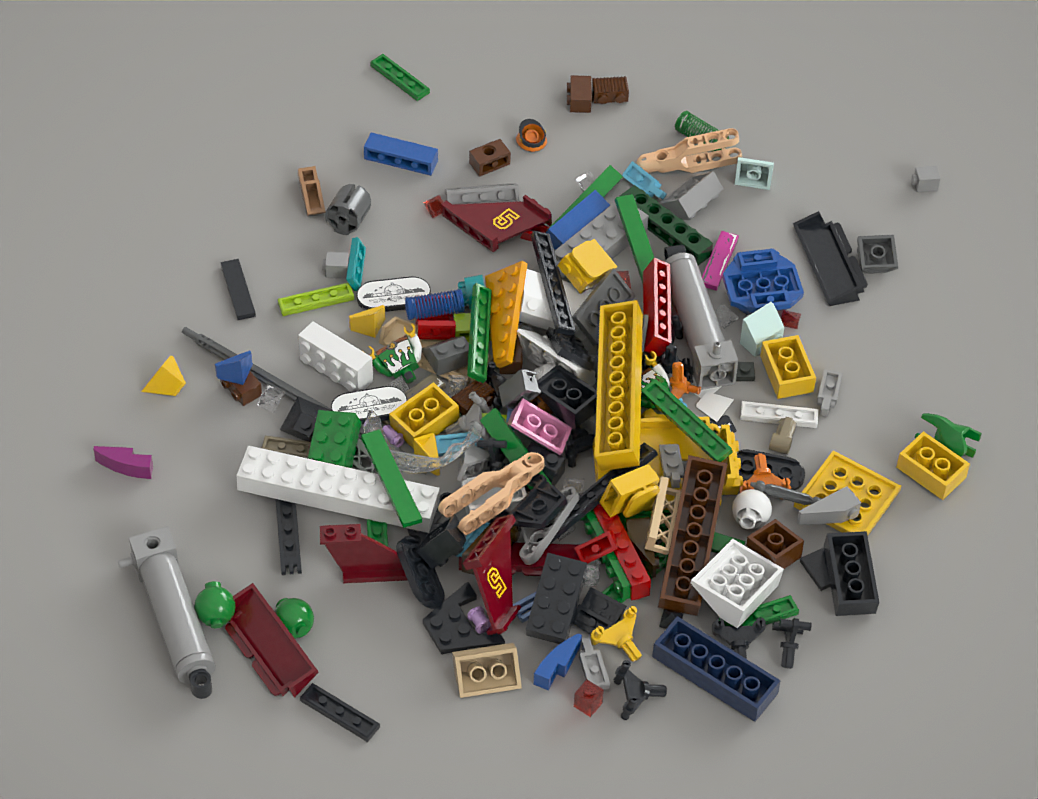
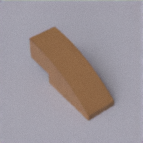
[298,166,326,216]

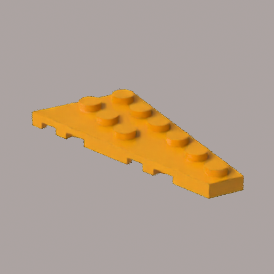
[485,261,527,368]

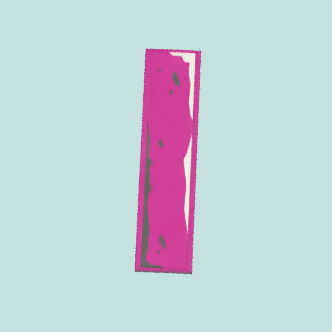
[702,231,739,291]

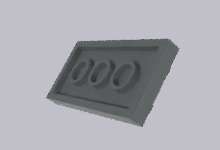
[572,268,635,346]

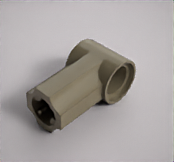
[769,417,797,455]

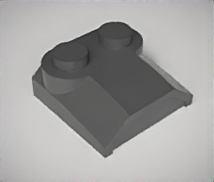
[857,235,898,273]

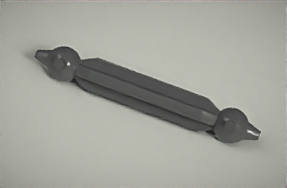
[750,480,821,505]

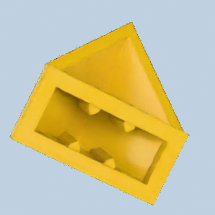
[349,305,385,338]
[141,355,186,396]
[414,433,440,476]

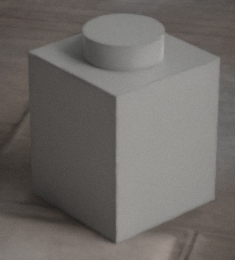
[912,166,940,192]
[322,252,349,279]

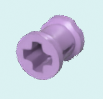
[467,606,491,634]

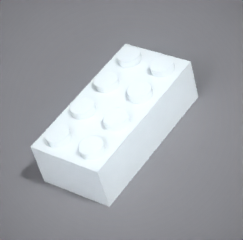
[298,321,373,392]

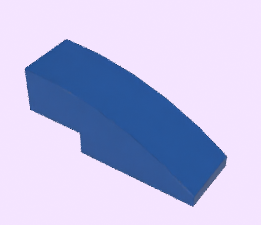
[533,633,582,691]

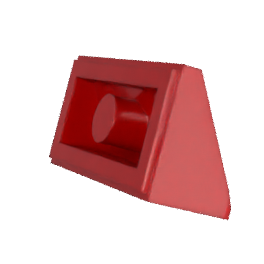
[574,530,618,564]

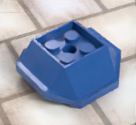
[723,248,804,315]

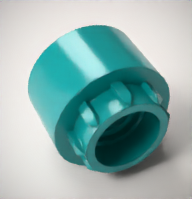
[458,275,484,309]

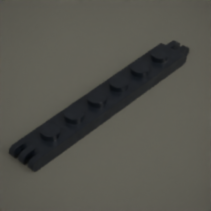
[276,499,302,575]

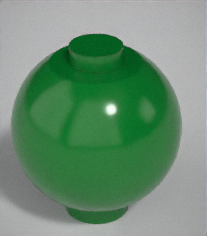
[194,581,236,629]
[274,598,314,639]

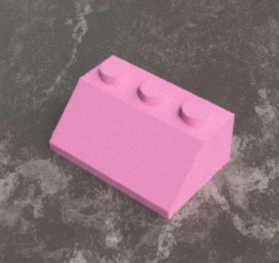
[508,398,572,455]

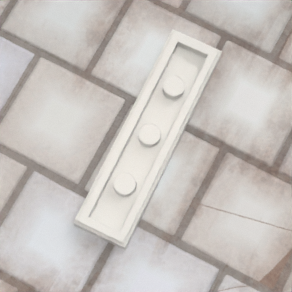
[740,401,818,428]

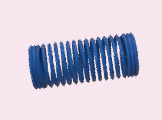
[405,289,465,321]

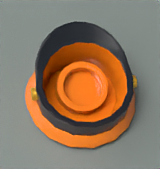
[516,119,547,152]

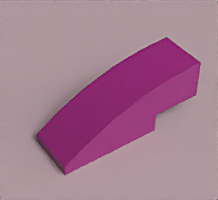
[93,446,153,479]

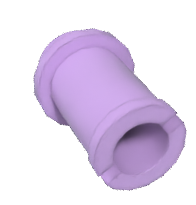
[381,424,404,447]

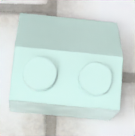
[735,157,774,190]
[740,302,784,357]

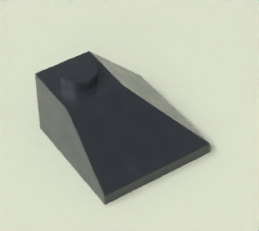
[280,396,331,442]

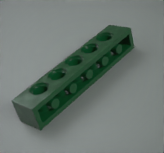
[619,185,713,266]

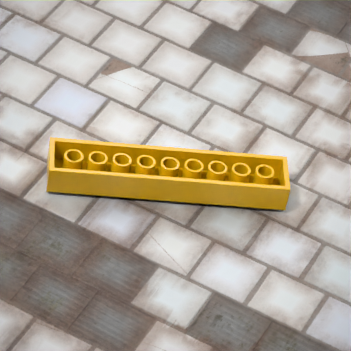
[595,300,643,471]

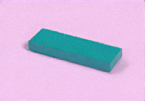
[346,237,366,291]

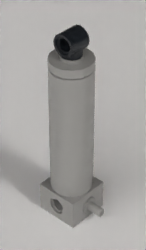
[664,244,738,390]
[118,526,216,699]

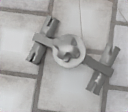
[445,392,492,440]

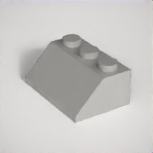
[659,171,723,220]

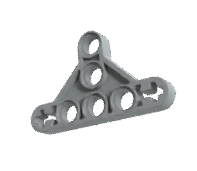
[518,487,579,565]

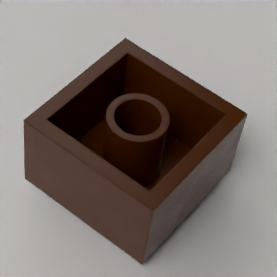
[746,519,804,569]

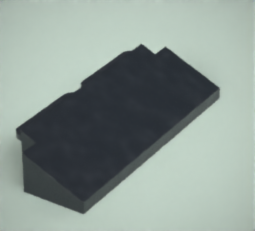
[793,211,868,306]

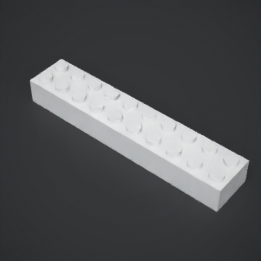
[237,446,440,533]

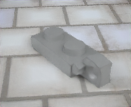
[817,369,843,417]
[659,444,684,488]
[579,638,610,692]

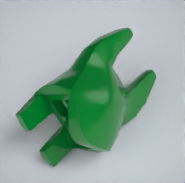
[915,413,982,458]

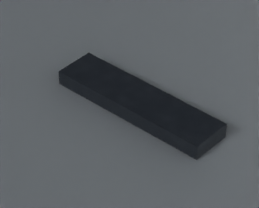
[221,259,256,320]
[300,683,380,742]

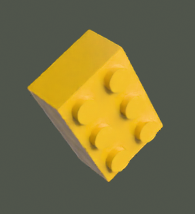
[760,335,816,399]
[389,382,459,449]
[896,431,970,500]

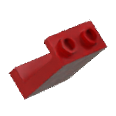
[415,295,456,340]

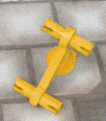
[590,606,642,662]

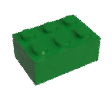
[308,410,362,468]

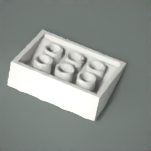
[519,269,593,341]
[517,329,597,386]
[691,539,784,628]

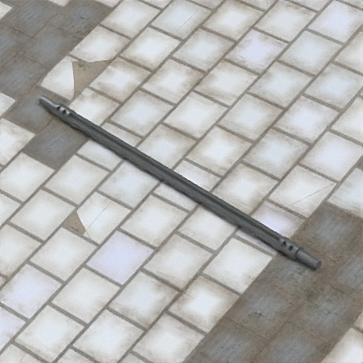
[182,327,429,475]

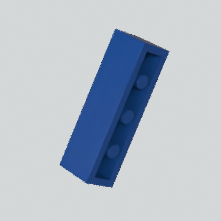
[364,132,438,176]
[546,190,610,250]

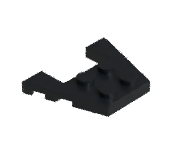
[487,473,568,529]
[423,582,505,654]

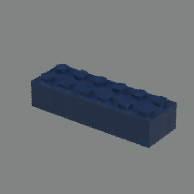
[652,616,781,722]

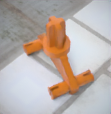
[670,361,701,399]
[739,453,791,500]

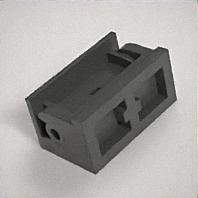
[499,369,541,409]

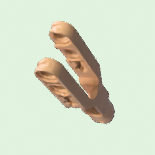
[636,128,742,173]
[438,452,545,535]

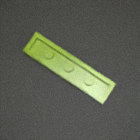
[277,283,354,316]

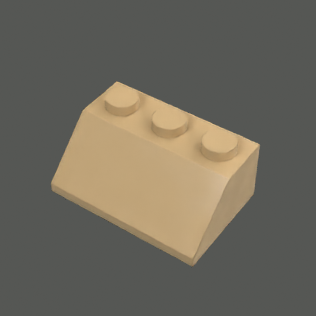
[452,643,522,698]

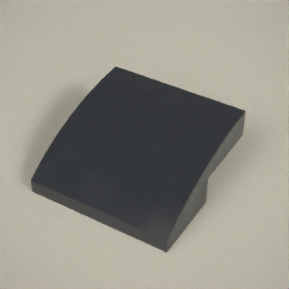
[572,587,627,633]

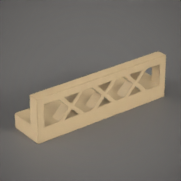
[644,476,681,555]

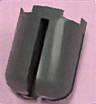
[325,184,371,235]

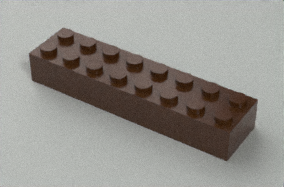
[658,455,727,616]

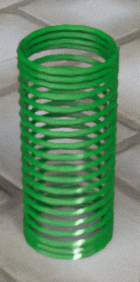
[675,110,729,152]

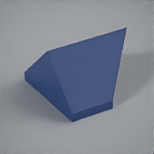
[215,350,253,385]

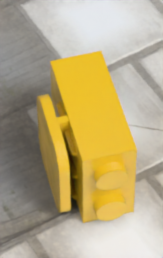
[557,239,617,294]
[600,464,660,518]

